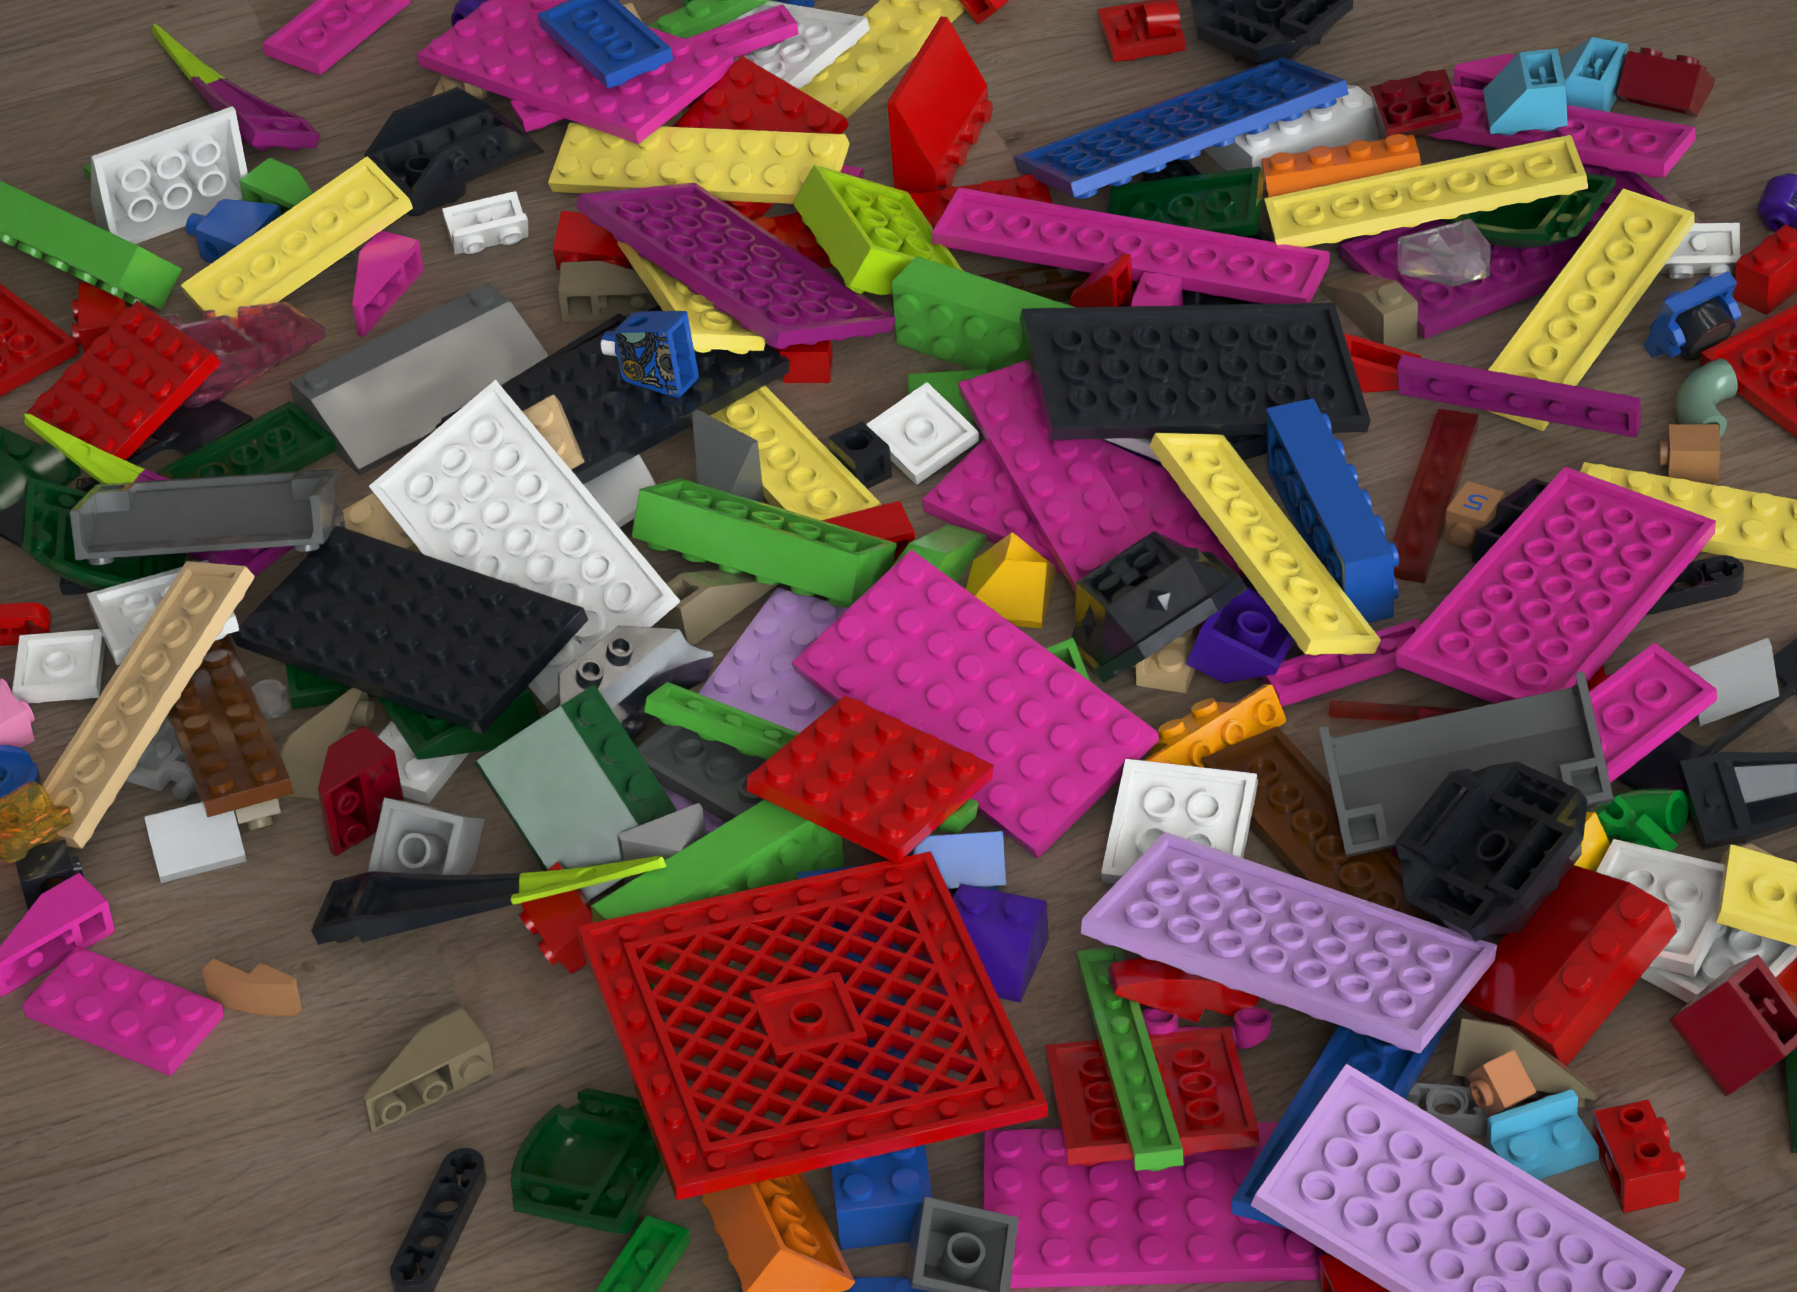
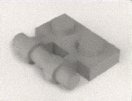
[126,716,197,800]

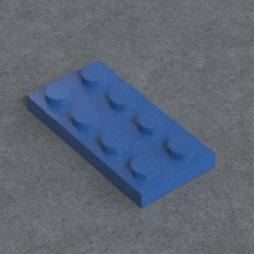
[537,0,673,88]

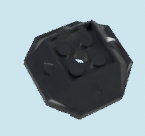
[1190,0,1353,64]
[1071,531,1247,683]
[1396,761,1588,942]

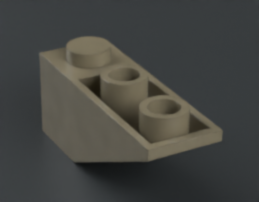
[657,569,778,645]
[280,688,375,800]
[362,1008,494,1132]
[1452,1018,1600,1108]

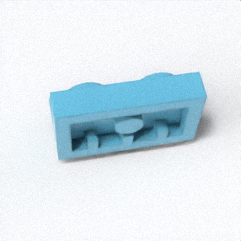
[1486,1090,1599,1180]

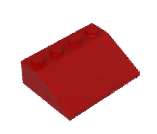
[887,16,993,194]
[1460,865,1677,1066]

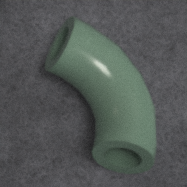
[1675,358,1738,438]

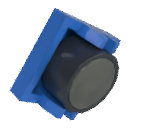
[1643,271,1742,360]

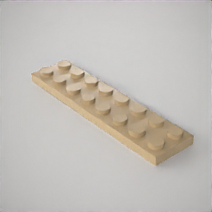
[14,561,255,849]

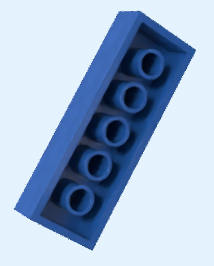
[1266,398,1399,623]

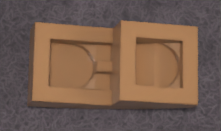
[202,958,303,1016]

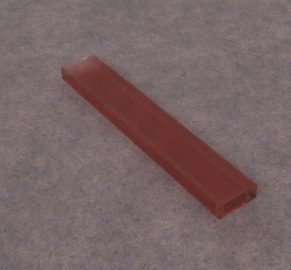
[1392,409,1479,583]

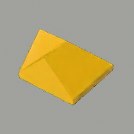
[966,532,1056,628]

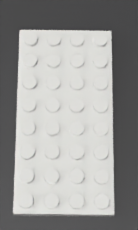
[369,380,681,712]

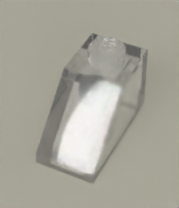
[1398,219,1490,286]

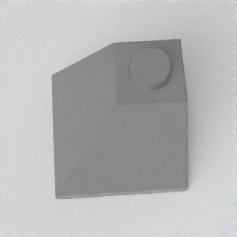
[368,798,485,875]

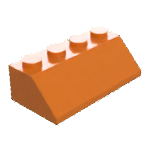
[1261,134,1421,198]
[701,1173,855,1292]

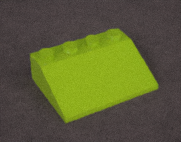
[793,165,963,295]

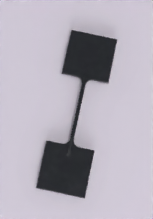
[0,392,253,548]
[1617,638,1797,820]

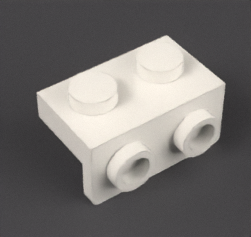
[442,191,528,255]
[1660,223,1742,279]

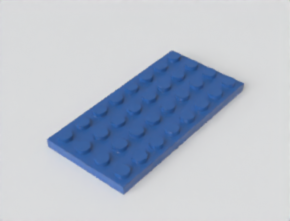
[1014,57,1349,199]

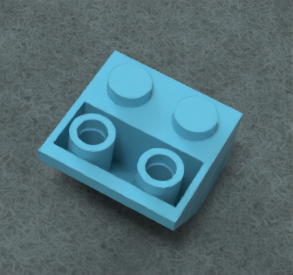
[1560,37,1628,112]
[1483,48,1568,135]

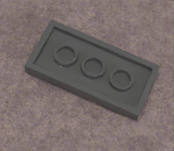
[637,724,767,822]

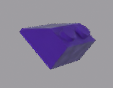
[1186,587,1295,684]
[953,884,1049,1003]

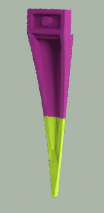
[151,24,320,152]
[24,413,294,577]

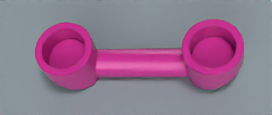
[1142,1007,1272,1049]

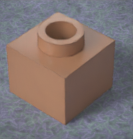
[1466,1050,1536,1118]

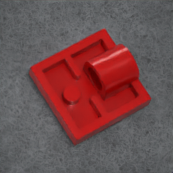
[1098,0,1186,62]

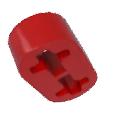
[0,602,52,646]

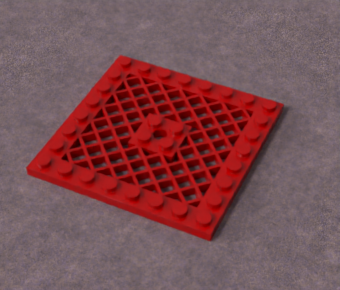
[578,851,1048,1201]

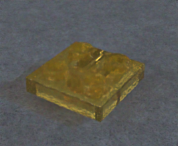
[0,781,73,863]

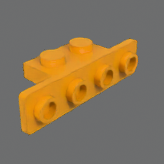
[1143,684,1286,767]

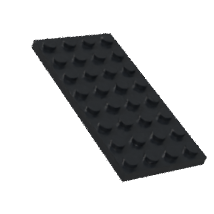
[1019,303,1371,440]
[441,305,790,484]
[231,526,588,734]

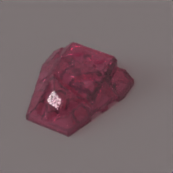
[160,301,326,408]

